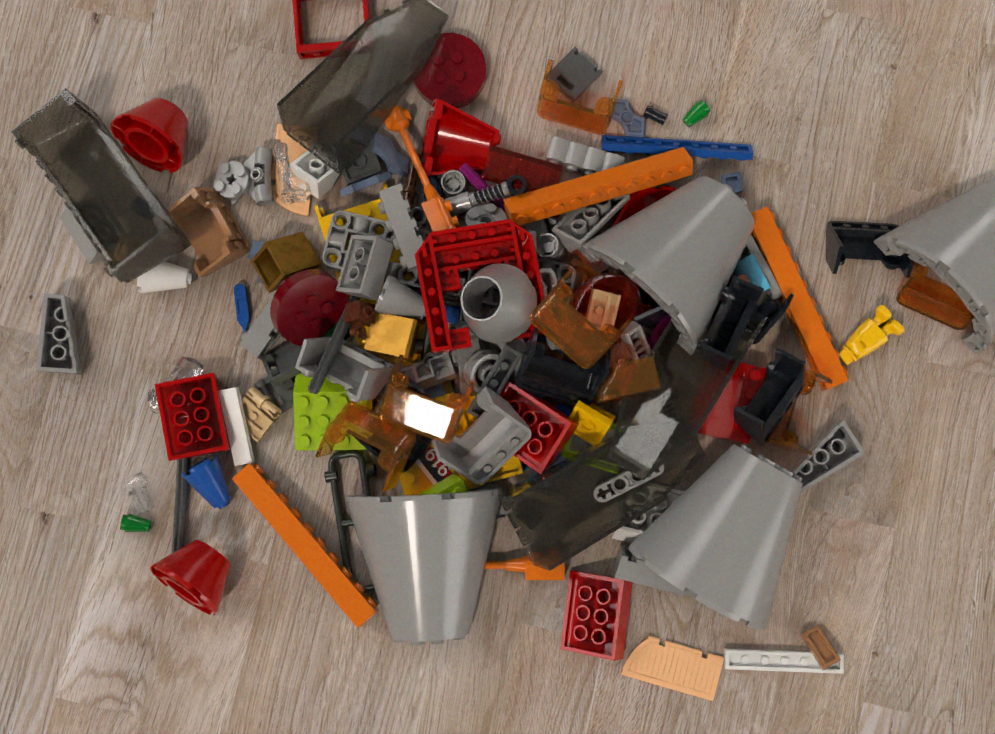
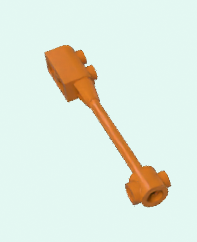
[383,106,460,232]
[484,551,565,580]

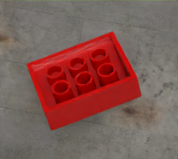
[688,359,766,445]
[154,373,231,461]
[499,381,579,474]
[560,570,633,661]

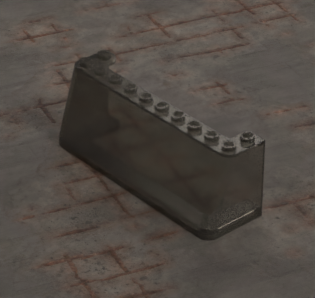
[12,88,192,283]

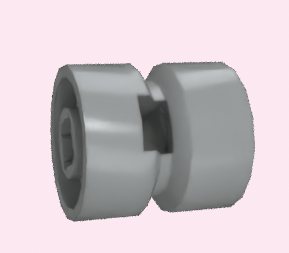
[441,170,466,198]
[537,233,566,262]

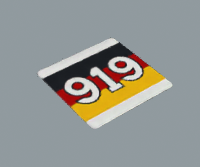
[416,444,455,485]

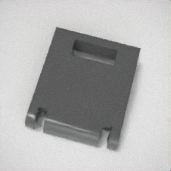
[545,47,603,103]
[261,342,302,387]

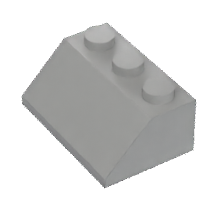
[60,198,122,264]
[336,235,394,301]

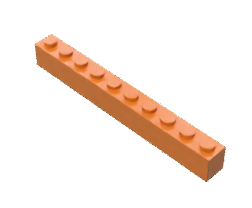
[503,147,693,226]
[751,206,848,391]
[232,463,379,628]

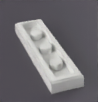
[218,387,255,466]

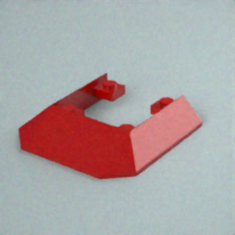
[415,219,551,353]

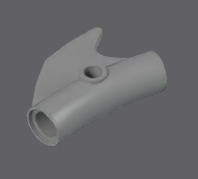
[231,146,273,206]

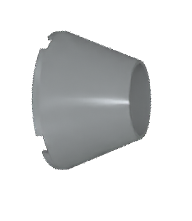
[461,264,537,343]

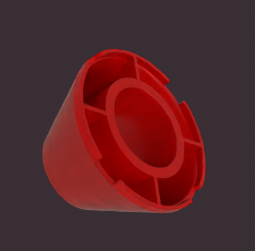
[111,98,188,173]
[150,540,231,616]

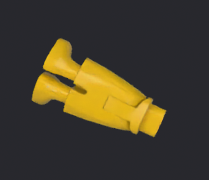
[839,305,905,366]

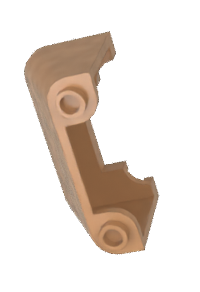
[164,187,251,277]

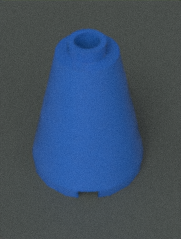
[181,454,231,509]

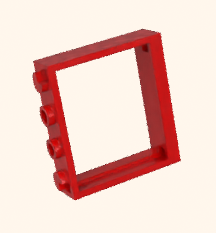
[292,0,373,60]

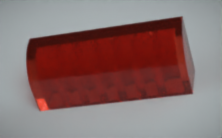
[481,145,563,192]

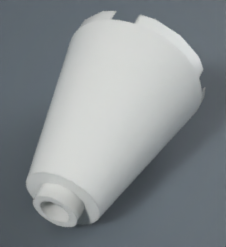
[137,255,192,293]

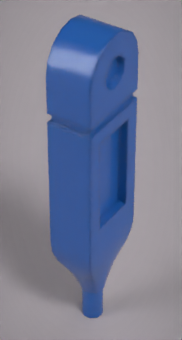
[234,284,250,333]

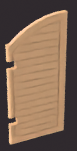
[271,124,319,216]
[620,635,724,701]

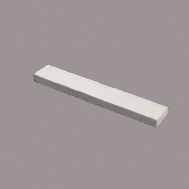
[724,648,844,674]

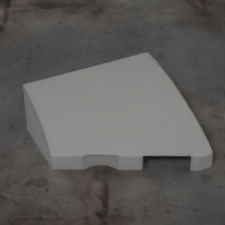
[412,352,457,389]

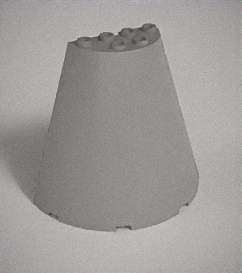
[577,176,755,355]
[873,177,995,353]
[628,444,803,630]
[345,488,502,645]

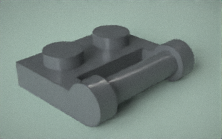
[254,369,294,415]

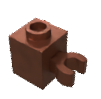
[344,300,376,338]

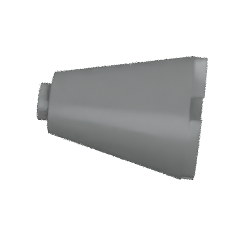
[375,275,426,320]

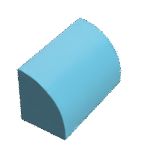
[733,254,771,293]

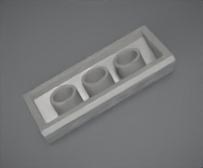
[552,194,630,252]

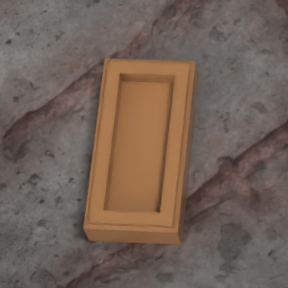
[801,625,841,670]

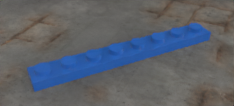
[601,135,753,161]

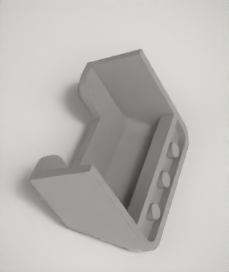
[295,337,396,402]
[432,386,532,484]

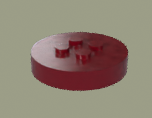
[412,33,486,109]
[270,269,348,346]

